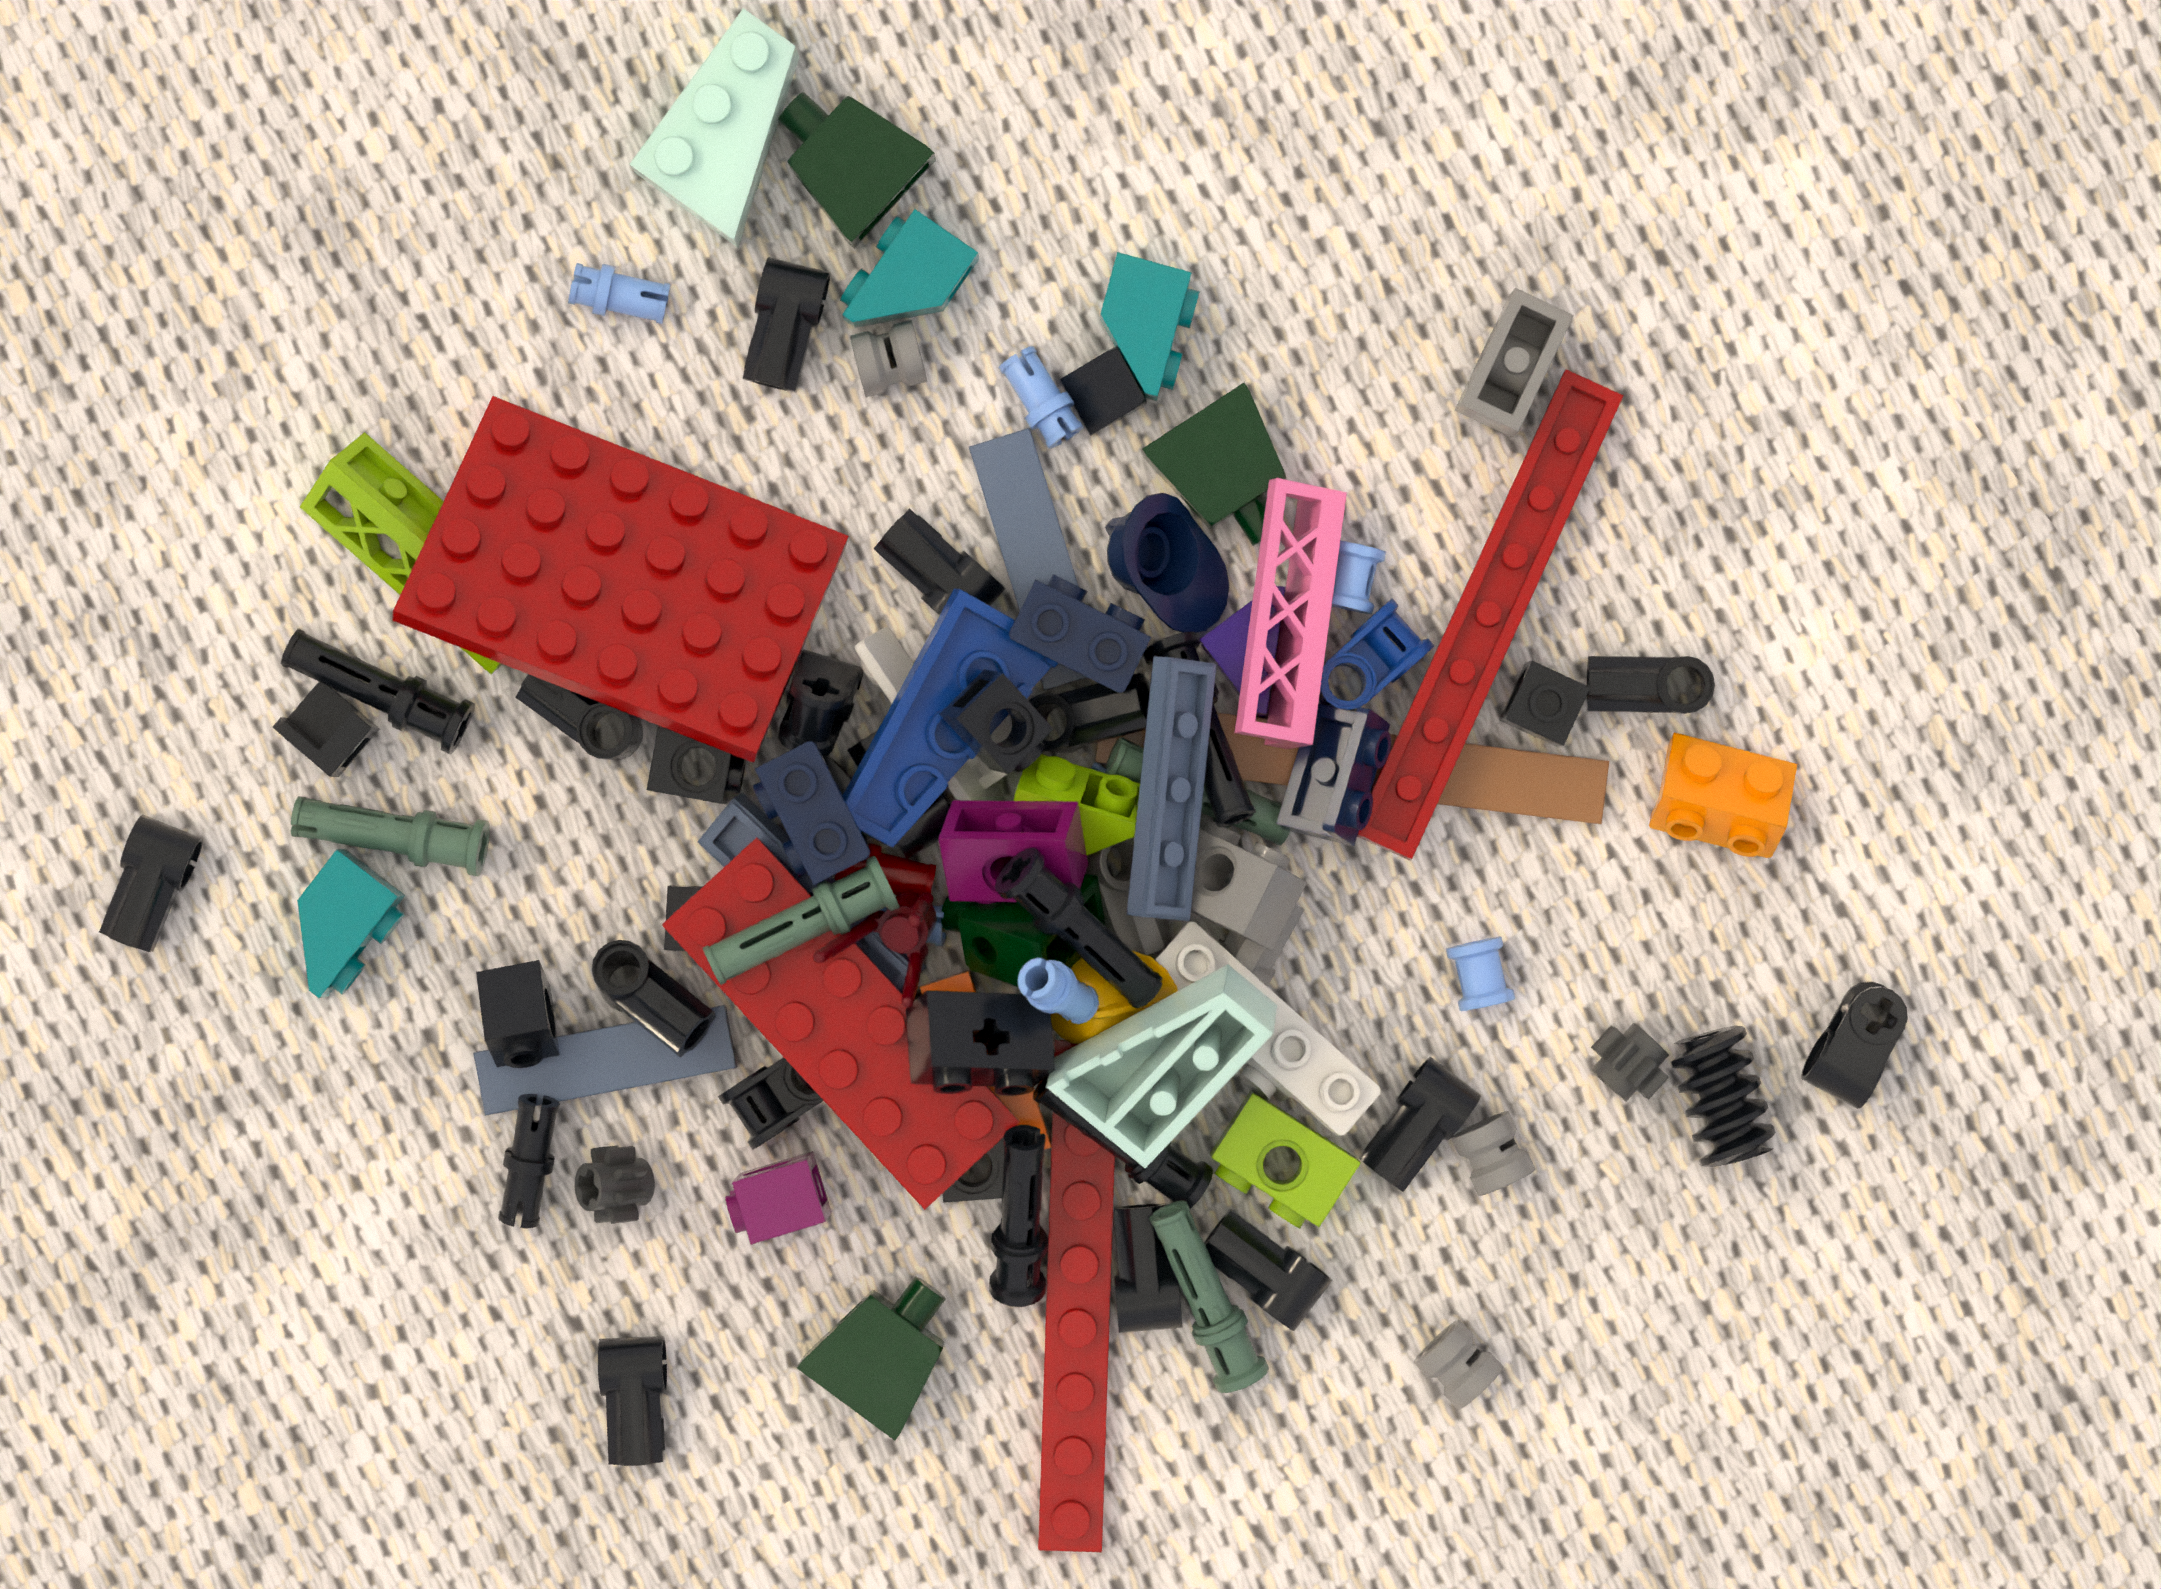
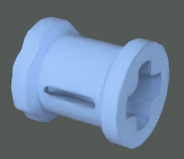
[1332,540,1386,615]
[1446,936,1515,1011]

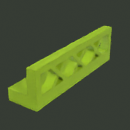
[300,432,502,674]

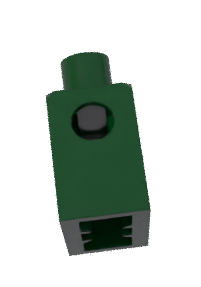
[778,92,936,249]
[1141,383,1287,546]
[941,874,1105,987]
[797,1276,946,1441]

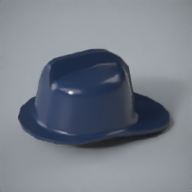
[1105,493,1229,633]

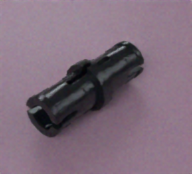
[498,1094,560,1228]

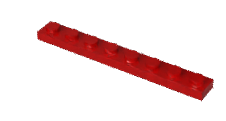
[1357,369,1624,861]
[1038,1039,1115,1552]

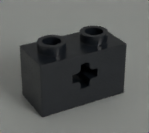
[906,991,1055,1096]

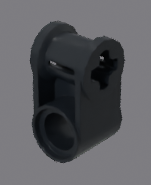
[778,649,864,757]
[1801,981,1908,1109]
[718,1057,824,1150]

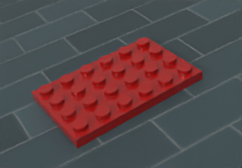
[392,396,849,763]

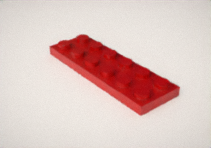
[662,837,1020,1210]

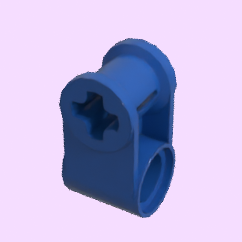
[1319,598,1435,711]

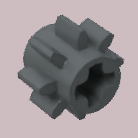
[1591,1023,1669,1102]
[575,1145,655,1224]

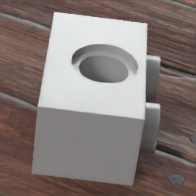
[1454,288,1574,438]
[1191,819,1307,951]

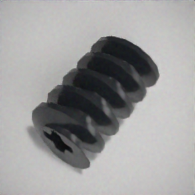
[1670,1025,1776,1167]

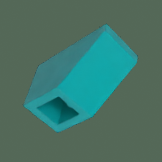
[840,209,979,328]
[1100,252,1200,401]
[297,849,406,998]

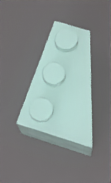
[630,8,799,248]
[1046,965,1277,1168]

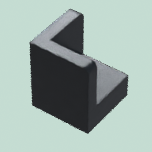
[273,682,380,777]

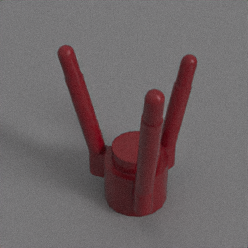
[813,892,937,1008]

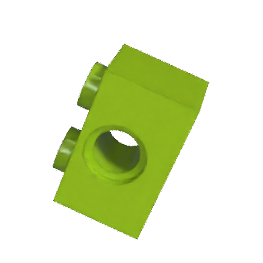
[1210,1090,1361,1229]

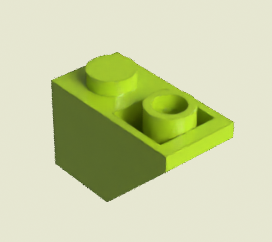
[1013,754,1140,855]

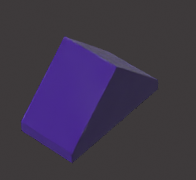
[1200,586,1285,718]

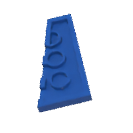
[843,588,1059,848]

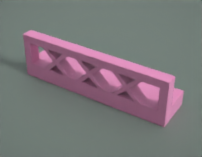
[1234,478,1347,749]

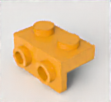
[1649,732,1797,858]

